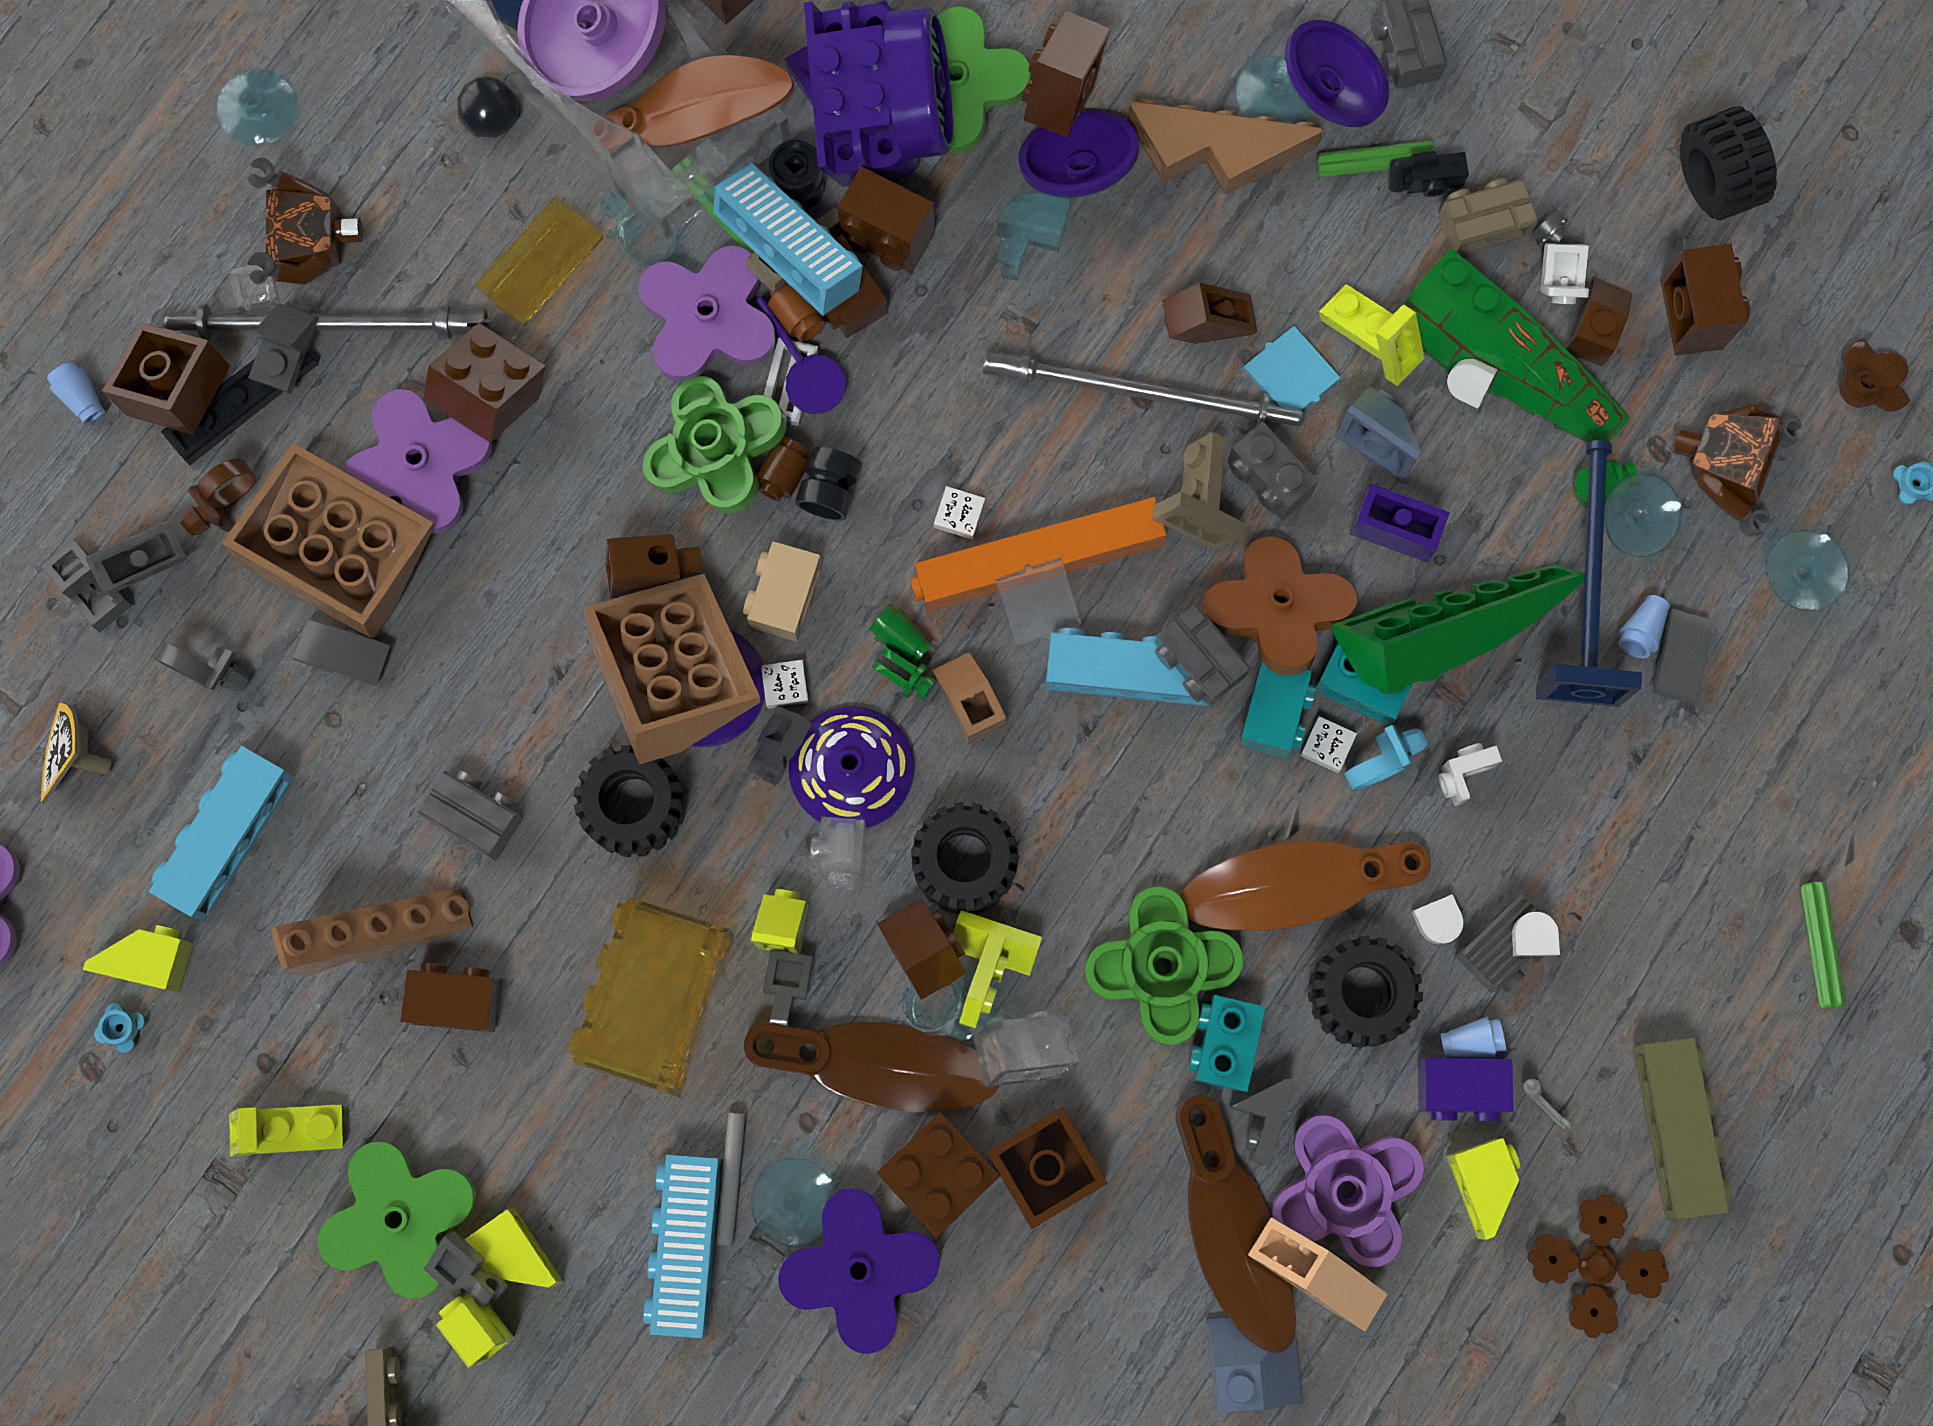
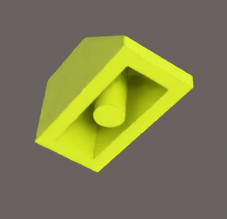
[751,889,809,954]
[83,925,194,993]
[1446,1138,1520,1240]
[464,1209,563,1288]

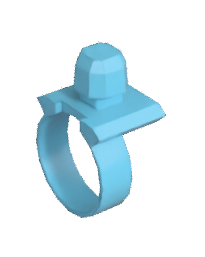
[1344,725,1428,791]

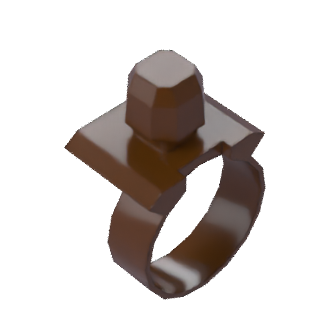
[180,458,256,536]

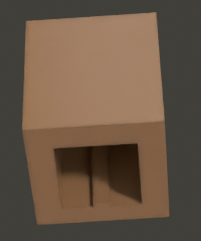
[932,653,1007,746]

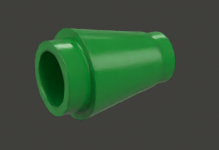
[869,604,931,663]

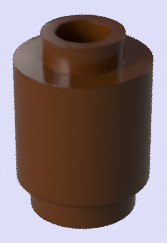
[757,437,810,502]

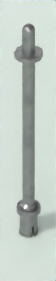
[162,304,489,341]
[983,348,1305,426]

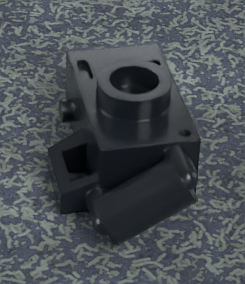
[1388,151,1469,197]

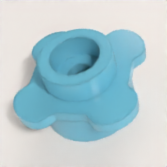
[1893,461,1933,505]
[94,1003,146,1053]

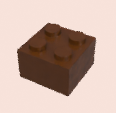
[1022,11,1110,138]
[837,167,935,274]
[1660,243,1750,356]
[102,322,230,435]
[423,323,546,443]
[987,1107,1108,1229]
[877,1112,1000,1238]

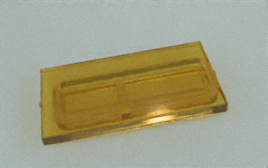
[475,197,604,327]

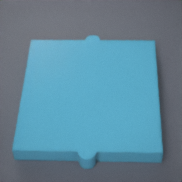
[1243,326,1341,411]

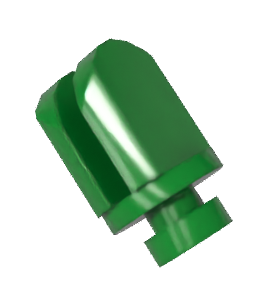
[1573,459,1639,507]
[872,646,937,701]

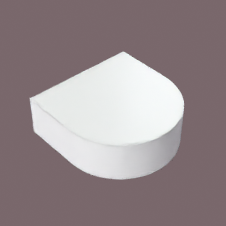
[1447,359,1497,409]
[1411,894,1463,945]
[1512,912,1560,956]

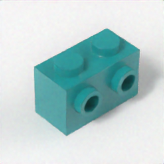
[1316,643,1413,727]
[1239,662,1317,759]
[1188,995,1265,1093]

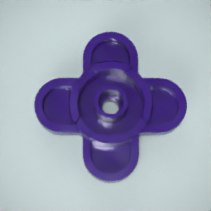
[778,1188,940,1354]

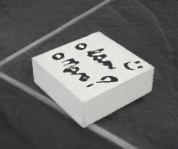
[934,486,985,540]
[761,660,809,709]
[1300,716,1357,773]

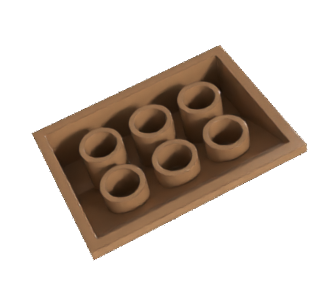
[222,443,435,639]
[584,573,760,765]

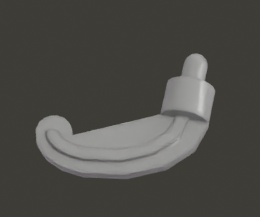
[1523,1078,1572,1131]

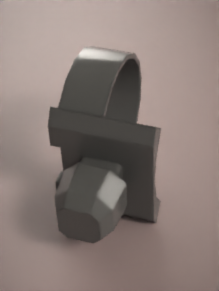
[155,643,250,692]

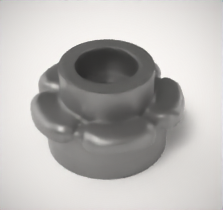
[1532,211,1569,247]

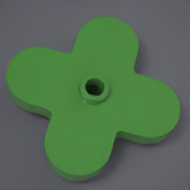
[938,7,1032,153]
[643,376,787,514]
[1085,887,1243,1046]
[318,1142,477,1298]

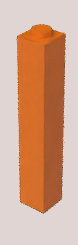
[909,497,1167,612]

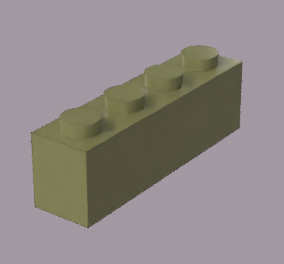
[1633,1037,1732,1220]

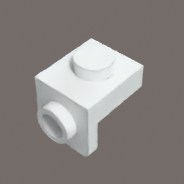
[1540,243,1589,304]
[1439,743,1502,806]

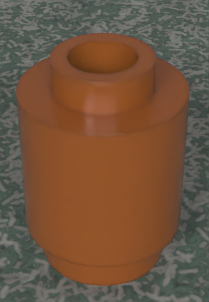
[768,283,826,343]

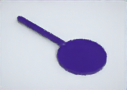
[757,297,846,414]

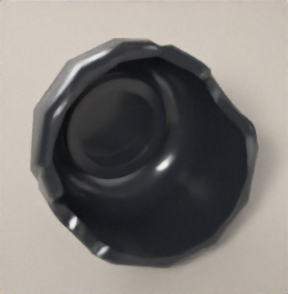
[457,76,518,138]

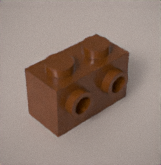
[877,898,966,1000]
[400,963,501,1032]

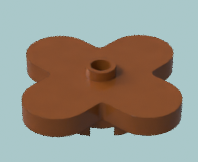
[1202,536,1357,676]

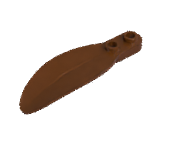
[744,1022,1001,1112]
[1175,1095,1296,1353]

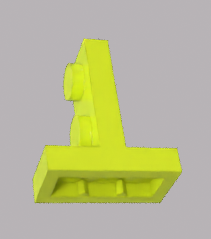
[1319,284,1425,386]
[954,910,1042,1028]
[229,1104,343,1157]

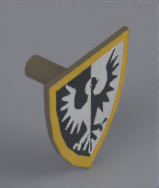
[41,703,111,803]

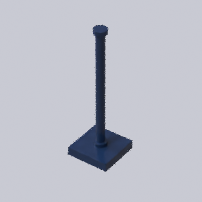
[1536,440,1642,707]

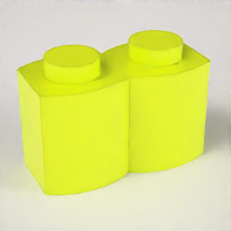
[436,1294,514,1369]

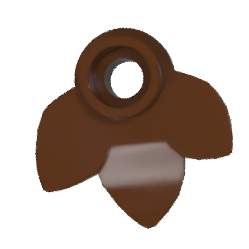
[1840,339,1910,412]

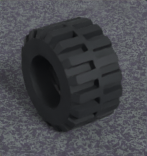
[1680,106,1777,221]
[573,745,686,857]
[911,802,1018,914]
[1308,936,1423,1048]

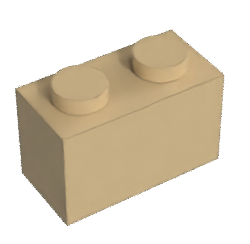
[743,541,823,642]

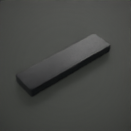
[161,351,319,466]

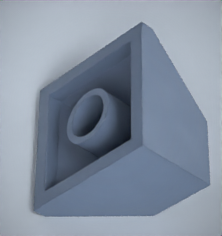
[1335,386,1421,483]
[1206,1317,1303,1413]

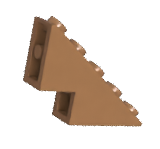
[1127,99,1323,195]
[270,887,473,977]

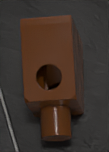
[605,534,702,599]

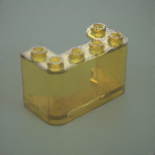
[567,897,735,1098]

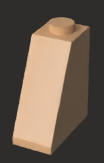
[1248,1218,1388,1332]

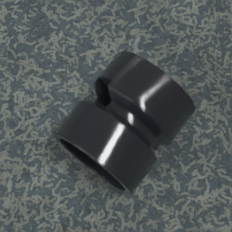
[769,139,824,210]
[795,447,863,521]

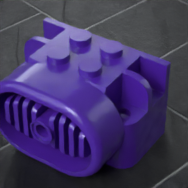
[804,1,953,187]

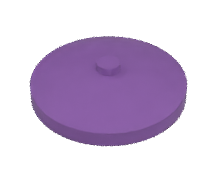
[518,0,666,102]

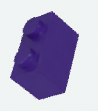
[1350,484,1450,562]
[1418,1058,1514,1121]

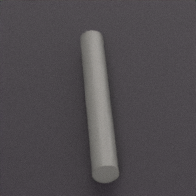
[716,1113,745,1246]

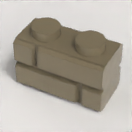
[1439,178,1537,255]

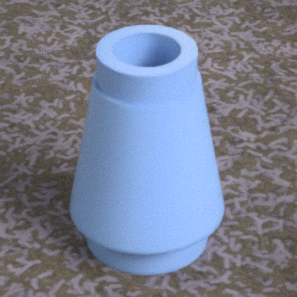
[47,361,105,424]
[1618,595,1670,659]
[1440,1016,1507,1059]

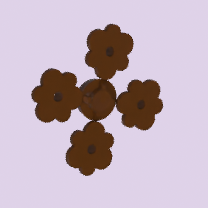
[1527,1195,1669,1338]

